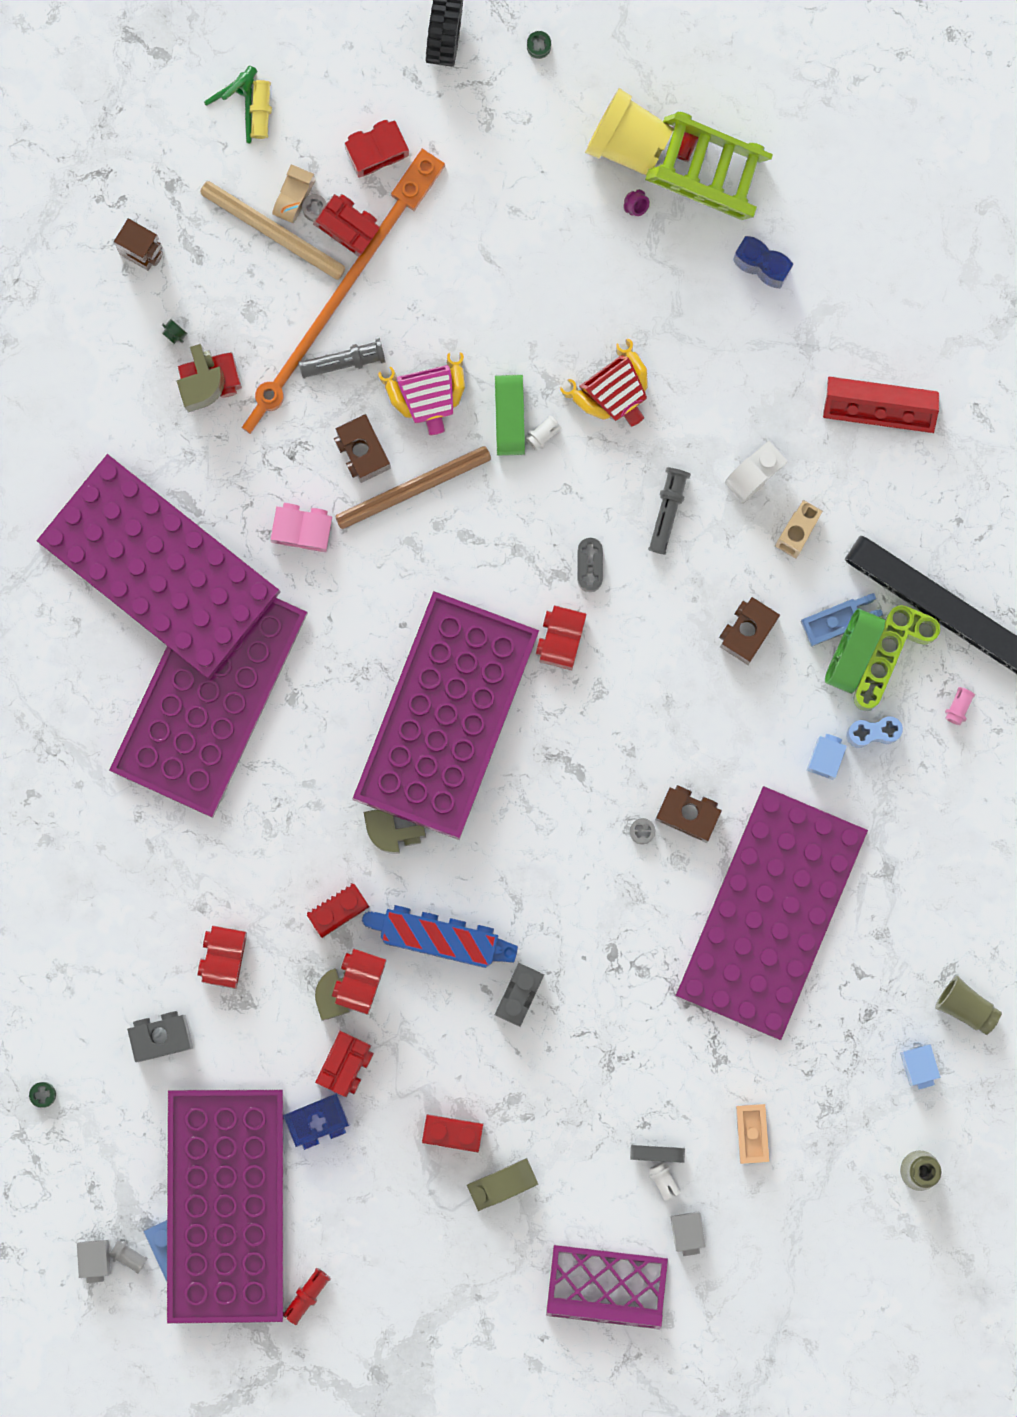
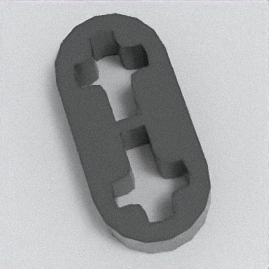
[577,537,603,592]
[630,1145,685,1163]

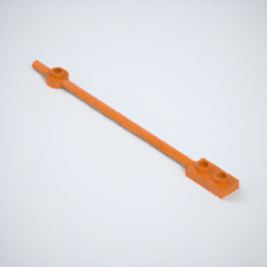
[241,148,445,434]

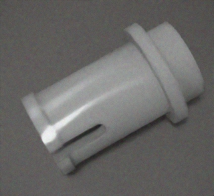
[109,1241,148,1274]

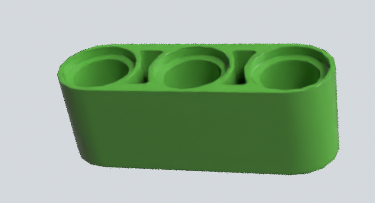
[495,375,525,456]
[825,609,885,694]

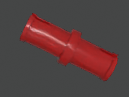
[283,1268,331,1325]

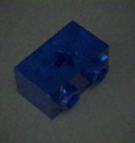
[283,1093,350,1150]

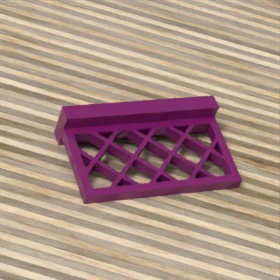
[546,1245,668,1330]

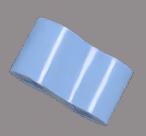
[846,716,903,748]

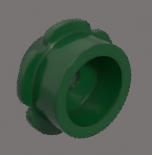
[162,319,188,344]

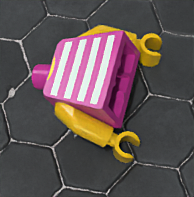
[378,352,465,435]

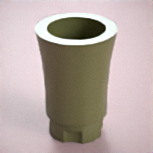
[935,975,1002,1035]
[900,1150,942,1191]

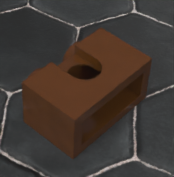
[114,218,163,271]
[333,414,391,483]
[719,597,780,665]
[655,785,722,843]

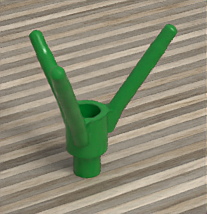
[204,65,258,144]

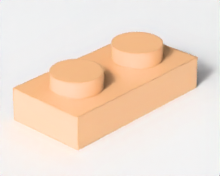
[736,1104,769,1164]

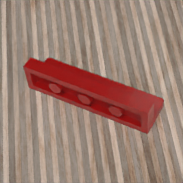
[823,377,939,433]

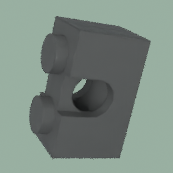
[494,962,545,1027]
[127,1011,193,1062]

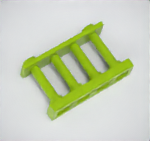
[645,111,773,220]

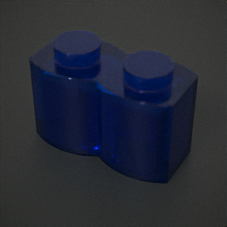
[733,236,794,289]

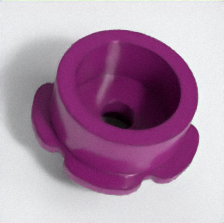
[623,189,650,216]

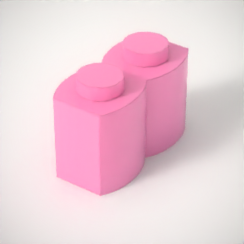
[270,503,333,552]

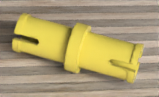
[249,80,272,139]

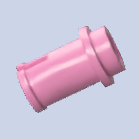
[945,687,975,725]

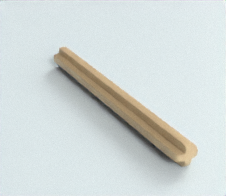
[200,181,345,280]

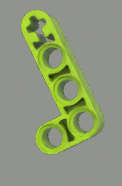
[853,605,940,711]

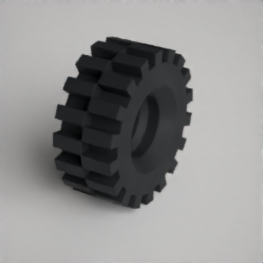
[425,0,463,67]

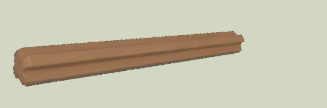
[335,446,491,529]

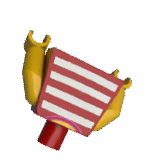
[560,339,648,427]

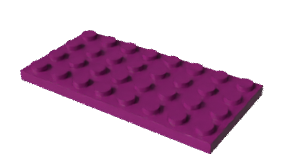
[36,454,281,680]
[352,591,539,840]
[109,598,308,818]
[675,786,868,1040]
[167,1090,283,1324]

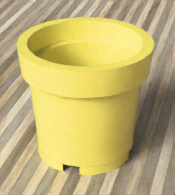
[585,88,674,175]

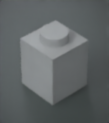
[670,1212,706,1256]
[77,1240,111,1283]

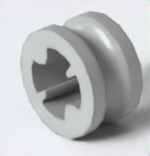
[302,194,327,222]
[630,818,656,844]

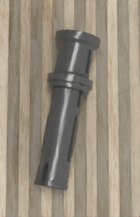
[299,338,386,379]
[648,467,691,555]

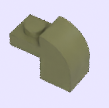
[176,344,225,413]
[363,810,426,854]
[315,968,350,1021]
[467,1158,538,1211]

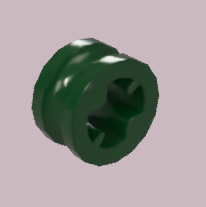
[527,31,551,59]
[29,1082,56,1108]

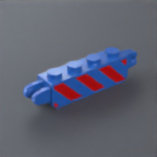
[361,905,518,968]

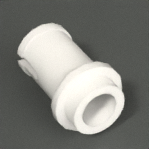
[525,415,562,451]
[649,1162,681,1201]

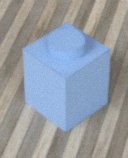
[807,734,847,780]
[900,1044,941,1090]

